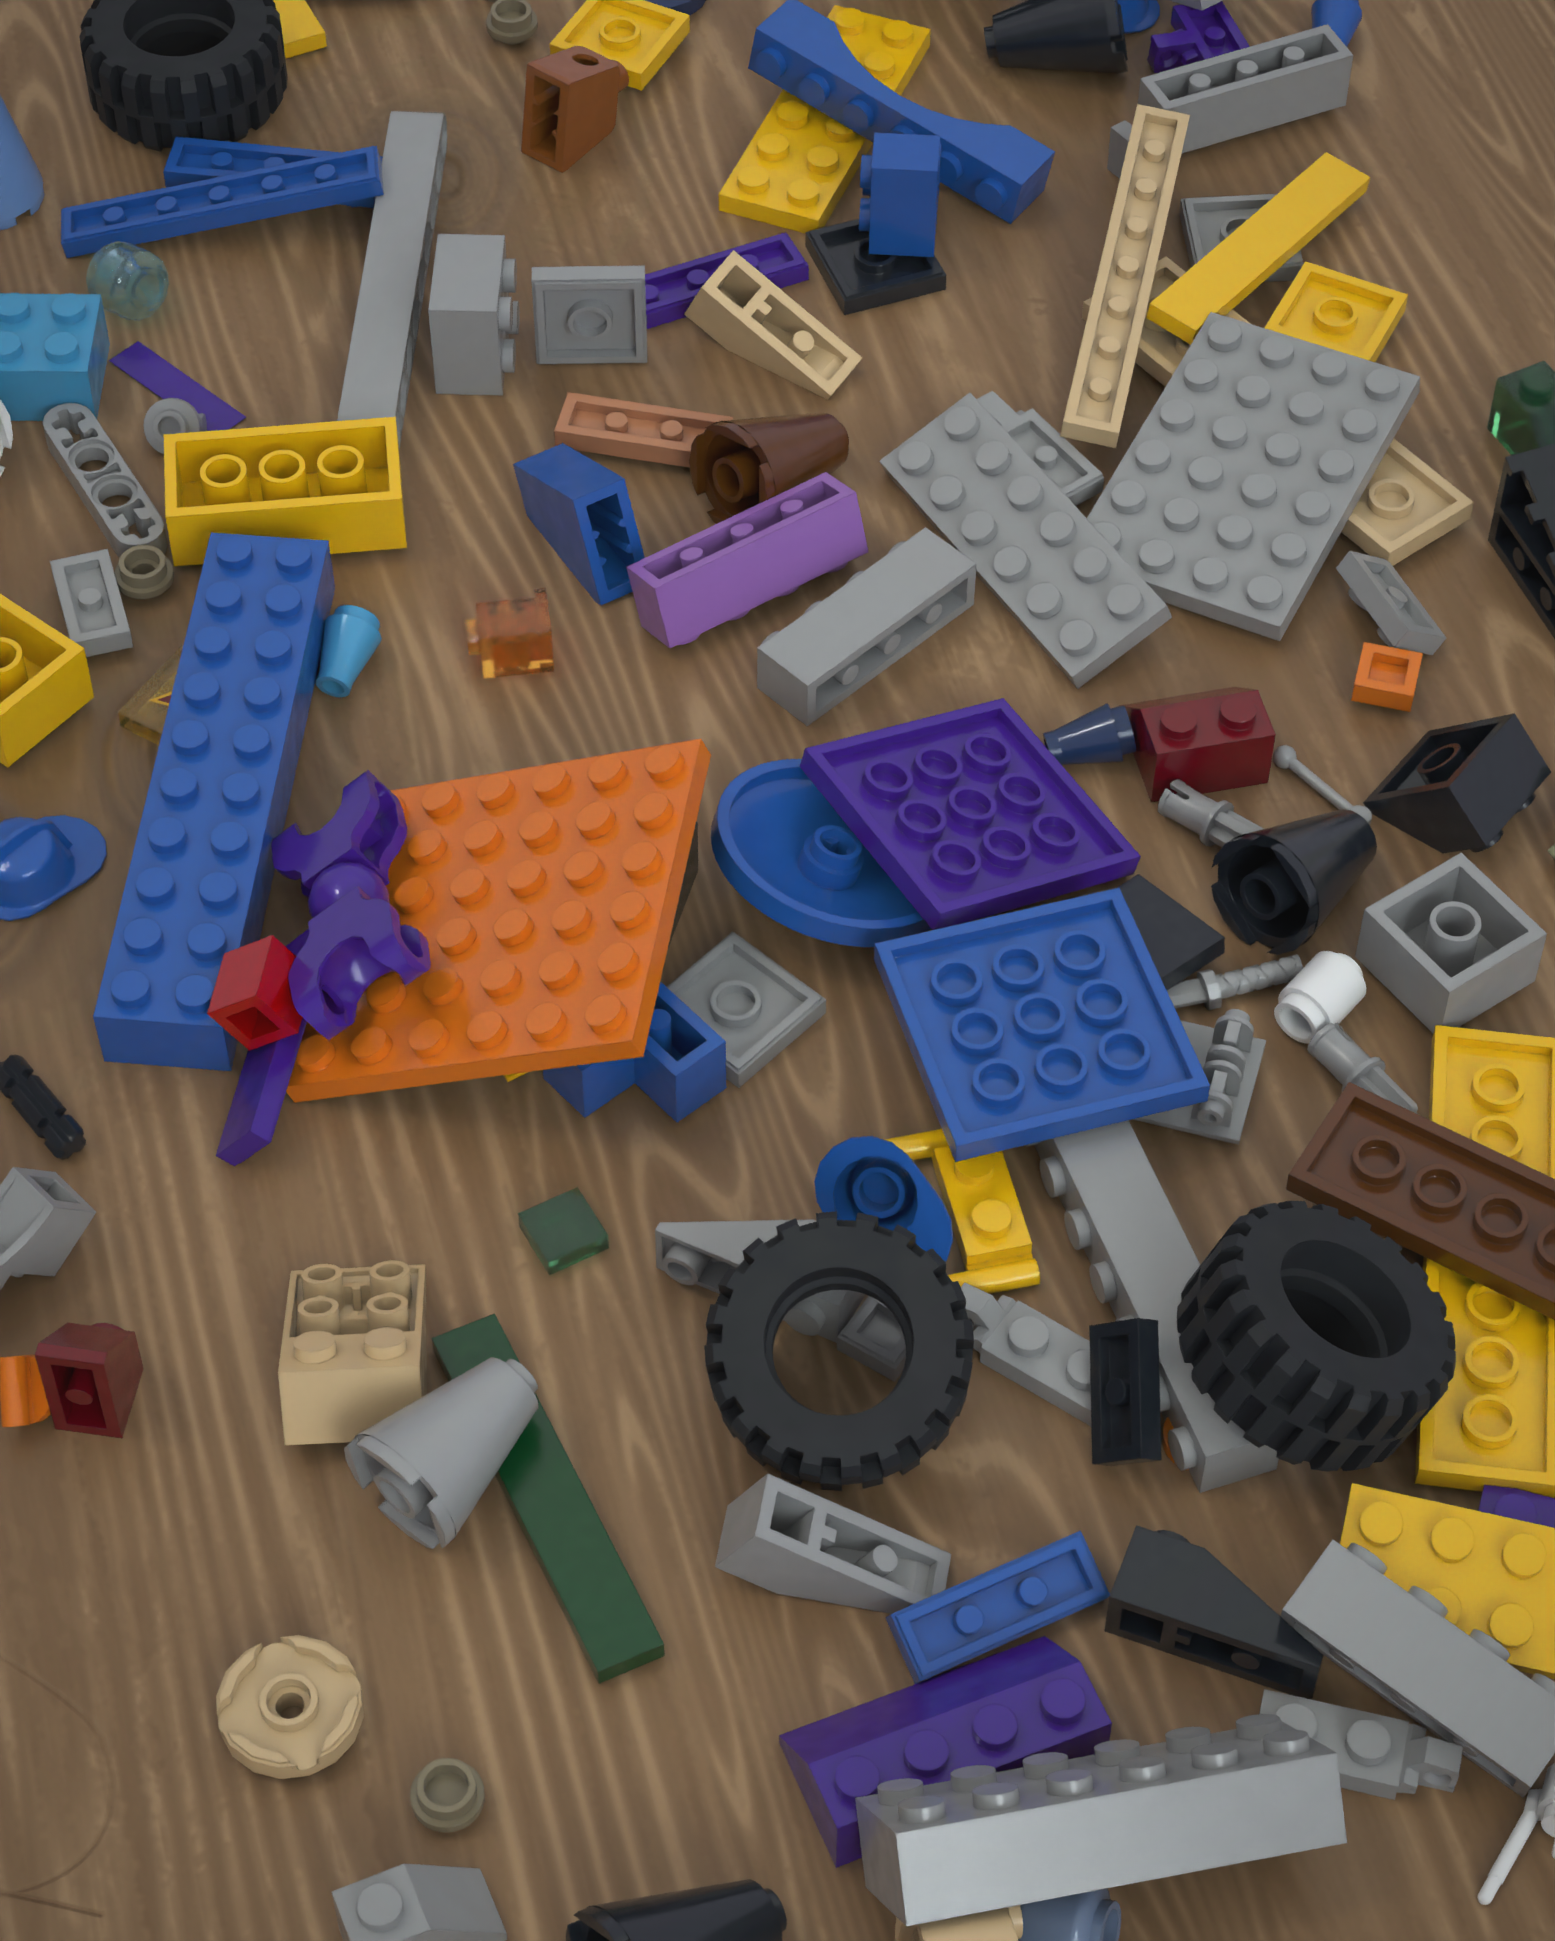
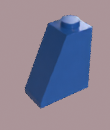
[513,443,645,605]

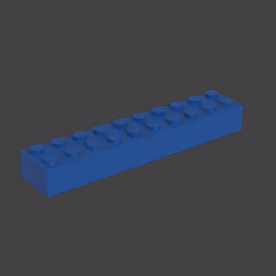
[93,532,335,1071]

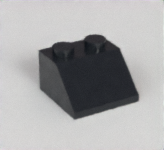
[1363,713,1551,854]

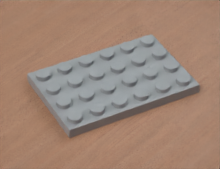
[1087,312,1420,641]

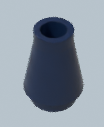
[1043,703,1136,765]

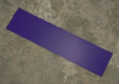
[109,341,246,431]

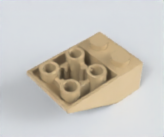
[278,1260,427,1445]

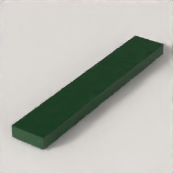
[432,1313,665,1684]

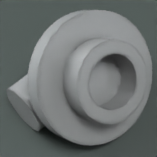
[144,398,207,454]

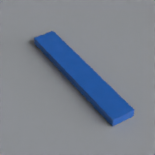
[61,146,384,258]

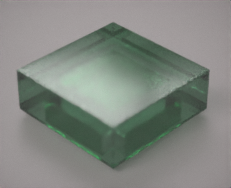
[518,1187,609,1275]

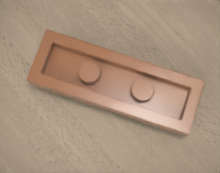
[554,392,733,468]

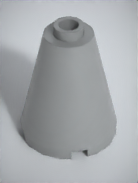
[344,1357,539,1549]

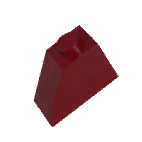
[35,1322,144,1438]

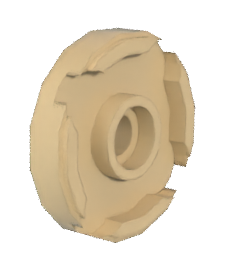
[216,1635,364,1779]

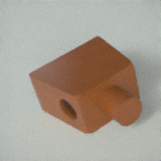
[521,46,629,173]

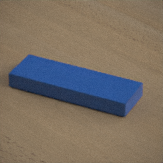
[886,1530,1110,1684]

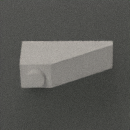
[715,1473,951,1614]

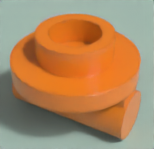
[0,1354,51,1427]

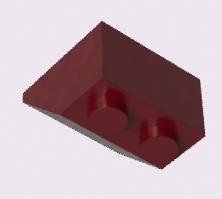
[1119,687,1276,802]

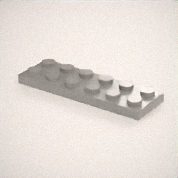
[880,393,1172,689]

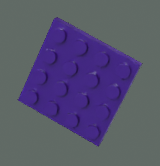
[800,698,1141,930]

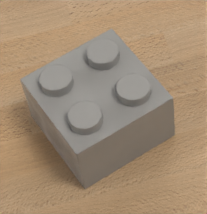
[428,234,520,395]
[1355,853,1547,1033]

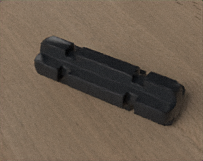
[0,1054,86,1160]

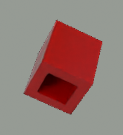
[207,935,303,1051]

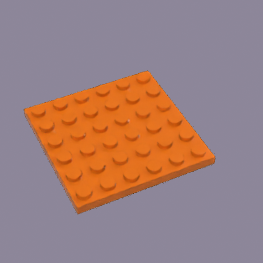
[286,739,711,1103]

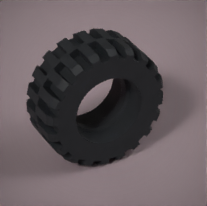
[79,0,288,152]
[1177,1201,1456,1472]
[704,1211,974,1491]

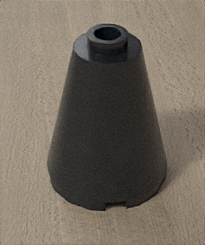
[984,0,1128,74]
[1211,809,1377,955]
[565,1879,787,1941]

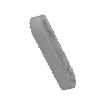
[43,403,168,558]

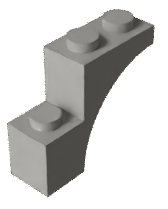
[0,1167,96,1290]

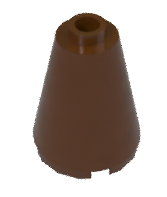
[689,412,849,524]

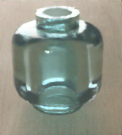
[86,241,169,320]

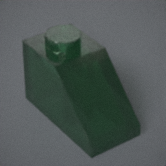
[1487,361,1555,455]

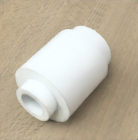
[1274,951,1366,1044]

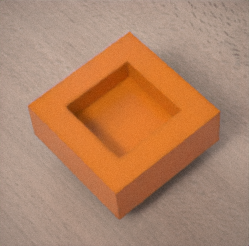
[1351,642,1423,712]

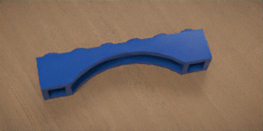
[748,0,1055,224]

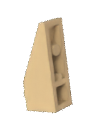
[684,250,862,400]

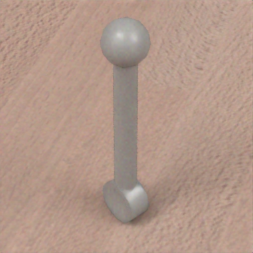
[1273,745,1372,825]

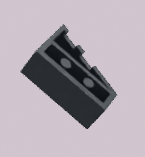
[1488,444,1555,639]

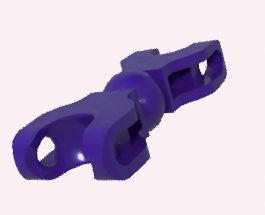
[271,770,431,1040]

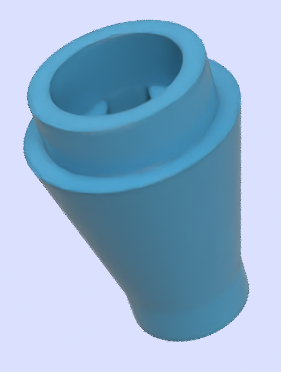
[315,605,382,697]

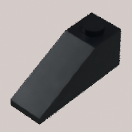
[1104,1525,1324,1700]

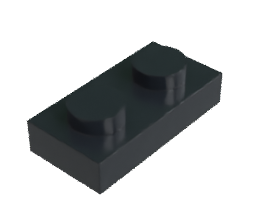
[1089,1318,1162,1466]

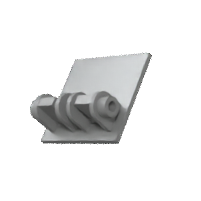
[1133,1009,1266,1145]

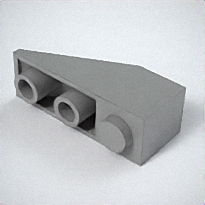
[655,1219,865,1343]

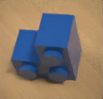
[859,132,941,257]
[543,981,726,1123]

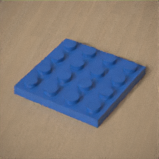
[874,888,1210,1162]

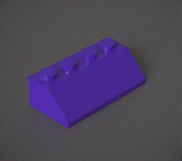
[779,1636,1112,1868]

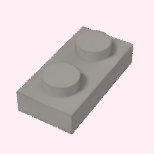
[50,549,133,657]
[1336,551,1446,655]

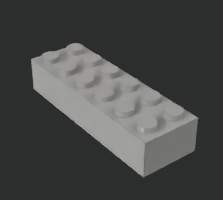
[855,1714,1347,1926]

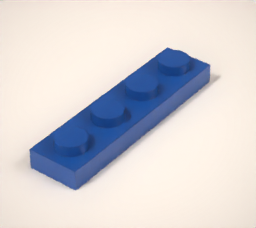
[163,137,383,208]

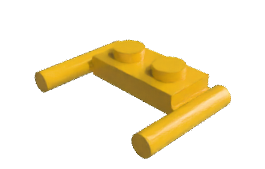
[883,1129,1040,1294]

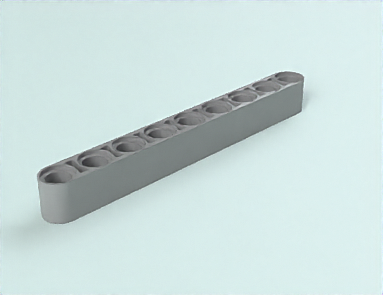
[337,111,447,449]

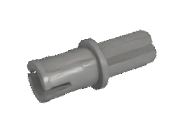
[1158,779,1264,847]
[1307,1023,1418,1114]

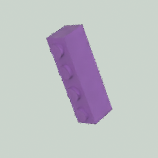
[627,472,868,648]

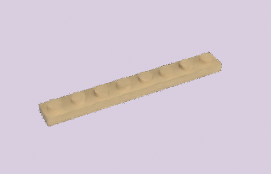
[1060,104,1190,448]

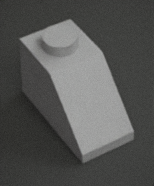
[332,1863,508,1941]

